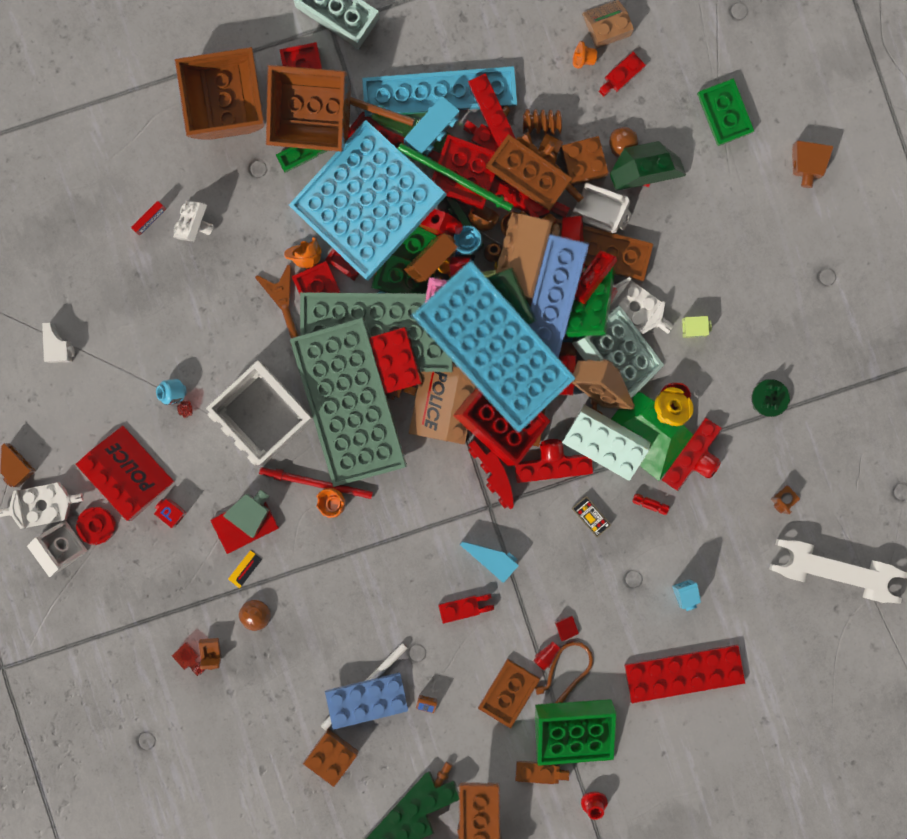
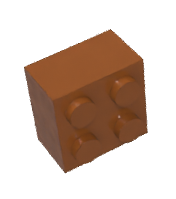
[560,136,609,186]
[303,728,359,787]

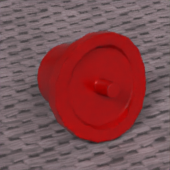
[581,792,608,820]

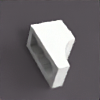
[42,323,75,363]

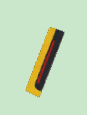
[228,551,262,588]

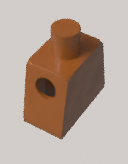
[792,141,833,188]

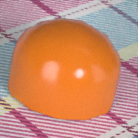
[316,489,345,518]

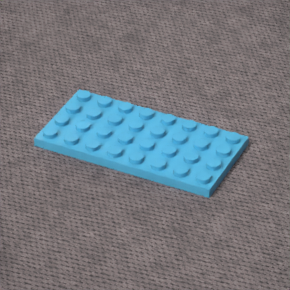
[412,261,575,432]

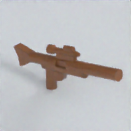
[516,132,584,203]

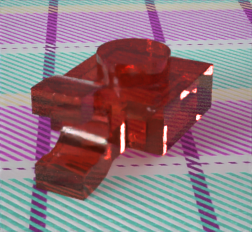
[172,642,206,676]

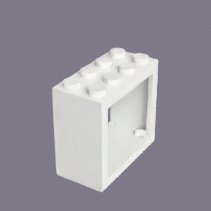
[206,361,313,466]

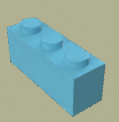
[404,96,460,156]

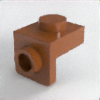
[198,638,222,670]

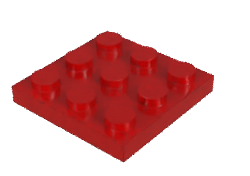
[432,134,495,209]

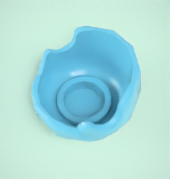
[453,226,482,255]

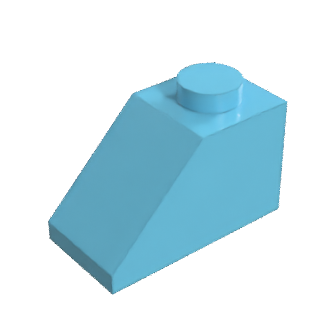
[672,579,701,611]

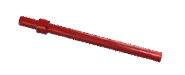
[259,467,373,499]

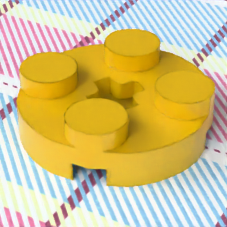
[655,388,693,426]

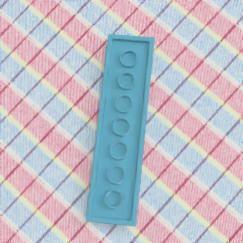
[362,66,517,117]

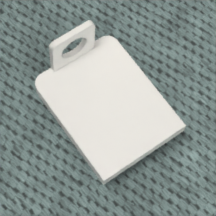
[571,183,632,233]

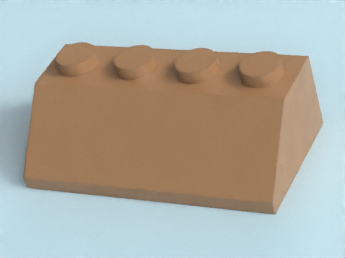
[496,213,552,298]

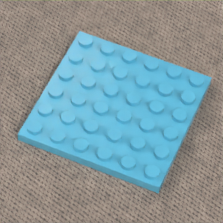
[289,120,447,281]

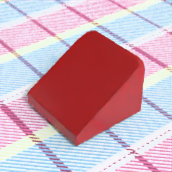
[555,616,579,641]

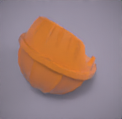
[284,237,322,269]

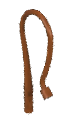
[535,641,593,703]

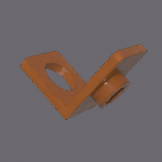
[771,485,800,514]

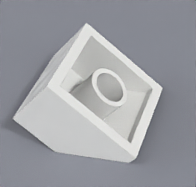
[27,520,88,577]

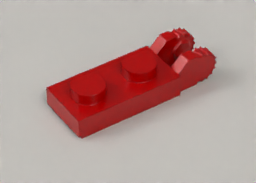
[438,593,494,624]

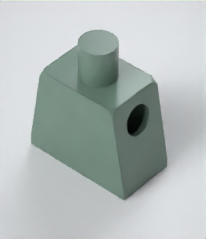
[223,489,269,538]

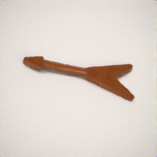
[255,265,299,346]

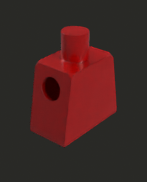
[419,209,463,237]

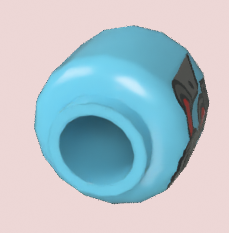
[156,379,187,405]

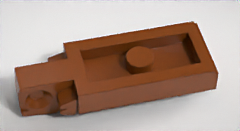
[515,761,570,784]

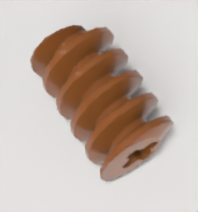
[522,109,562,135]

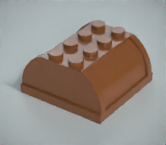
[175,47,265,140]
[266,65,351,152]

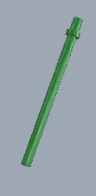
[398,143,513,212]

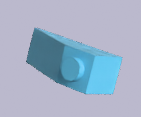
[460,541,519,583]

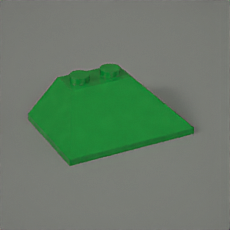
[611,391,693,481]

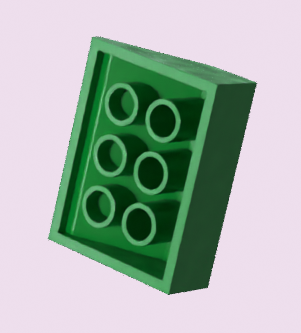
[535,699,616,766]

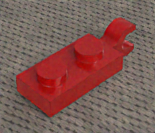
[599,52,646,97]
[463,120,498,152]

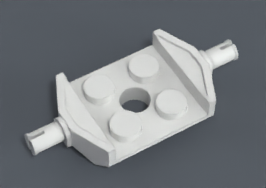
[609,277,673,335]
[0,482,84,529]

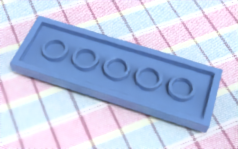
[528,234,588,358]

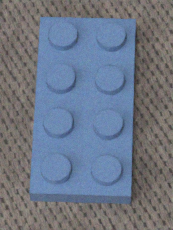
[325,672,408,730]

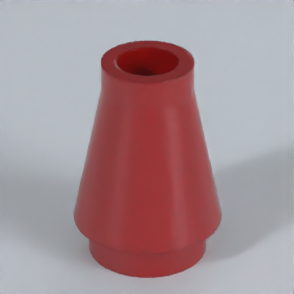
[533,641,561,671]

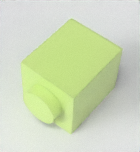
[682,316,712,338]

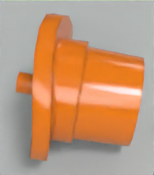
[573,41,597,68]

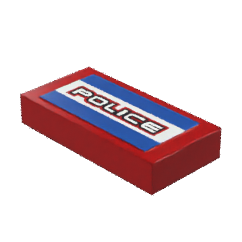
[131,201,166,235]

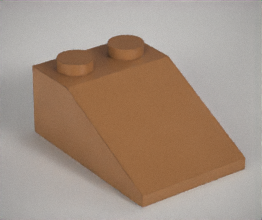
[572,359,634,409]

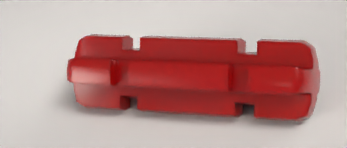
[632,493,670,515]

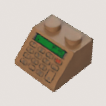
[583,0,634,49]

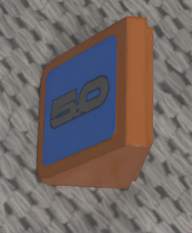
[416,695,437,713]

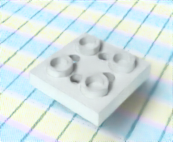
[173,201,213,242]

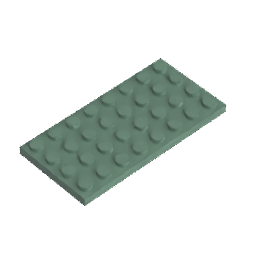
[300,292,453,372]
[290,318,407,487]

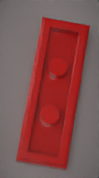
[574,250,617,304]

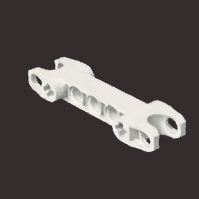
[769,539,907,604]

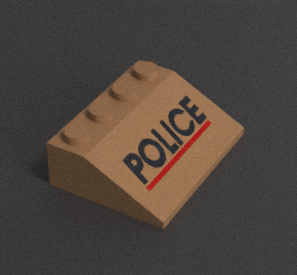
[409,364,476,445]

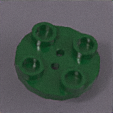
[751,379,790,417]

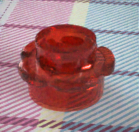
[177,400,193,418]

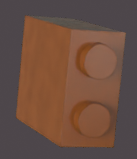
[404,233,458,283]

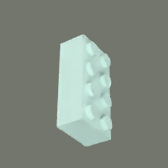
[293,0,380,49]
[562,404,651,481]

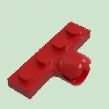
[662,418,722,491]
[515,439,593,483]

